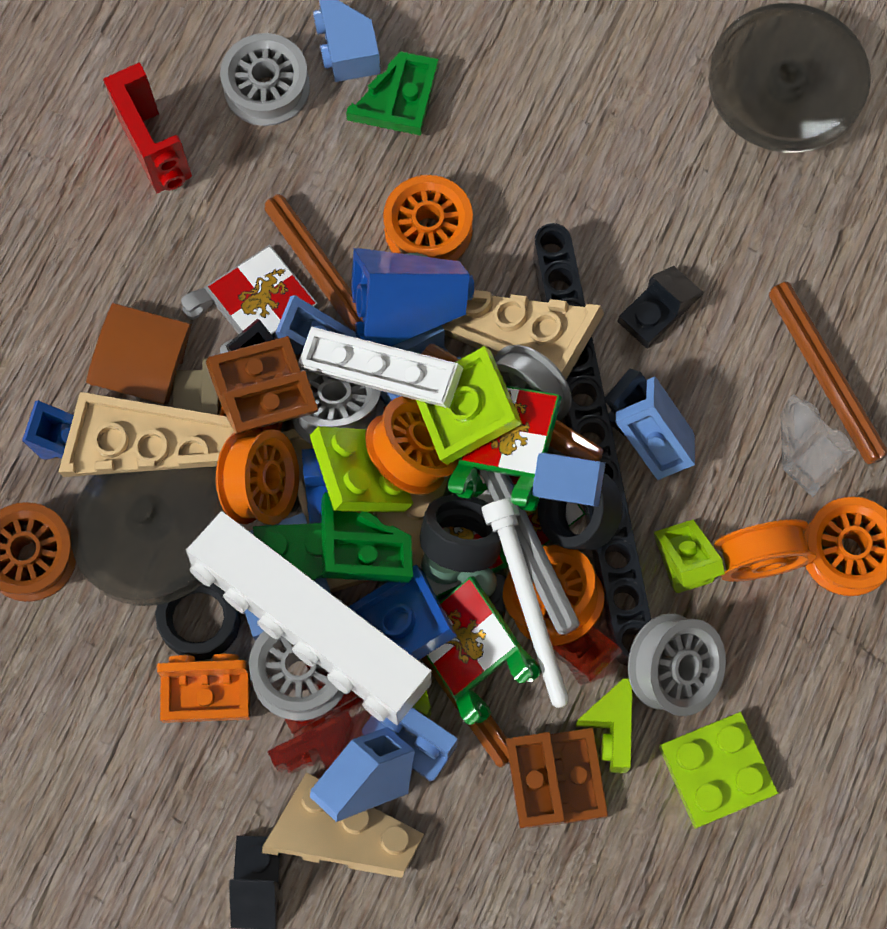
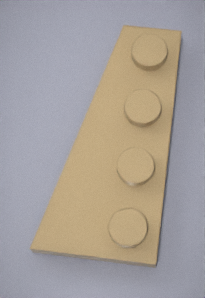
[442,290,604,379]
[58,392,234,477]

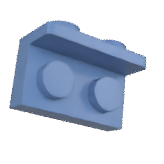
[362,708,458,781]

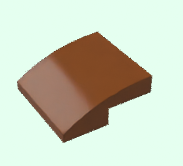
[86,303,192,404]
[206,336,318,435]
[506,728,608,829]

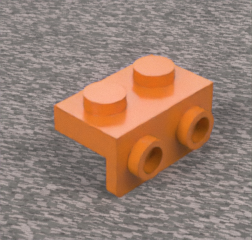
[157,653,250,723]

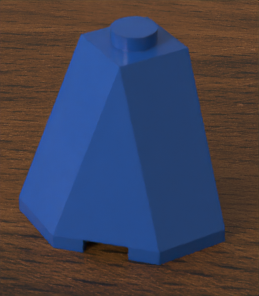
[351,248,474,347]

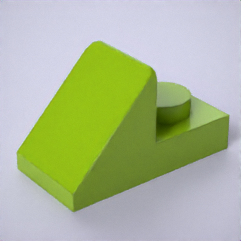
[654,519,725,593]
[575,678,632,773]

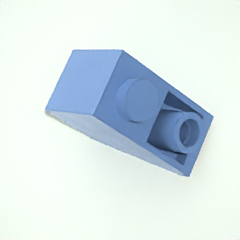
[313,0,381,82]
[310,727,415,822]

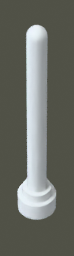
[481,497,569,708]

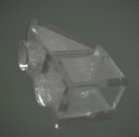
[781,394,856,497]

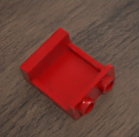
[103,62,192,194]

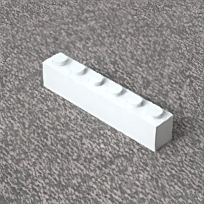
[186,511,431,725]

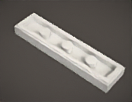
[298,327,463,409]

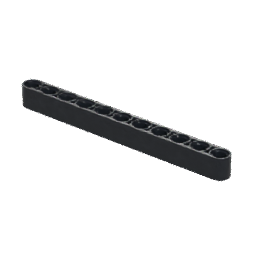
[533,223,651,666]

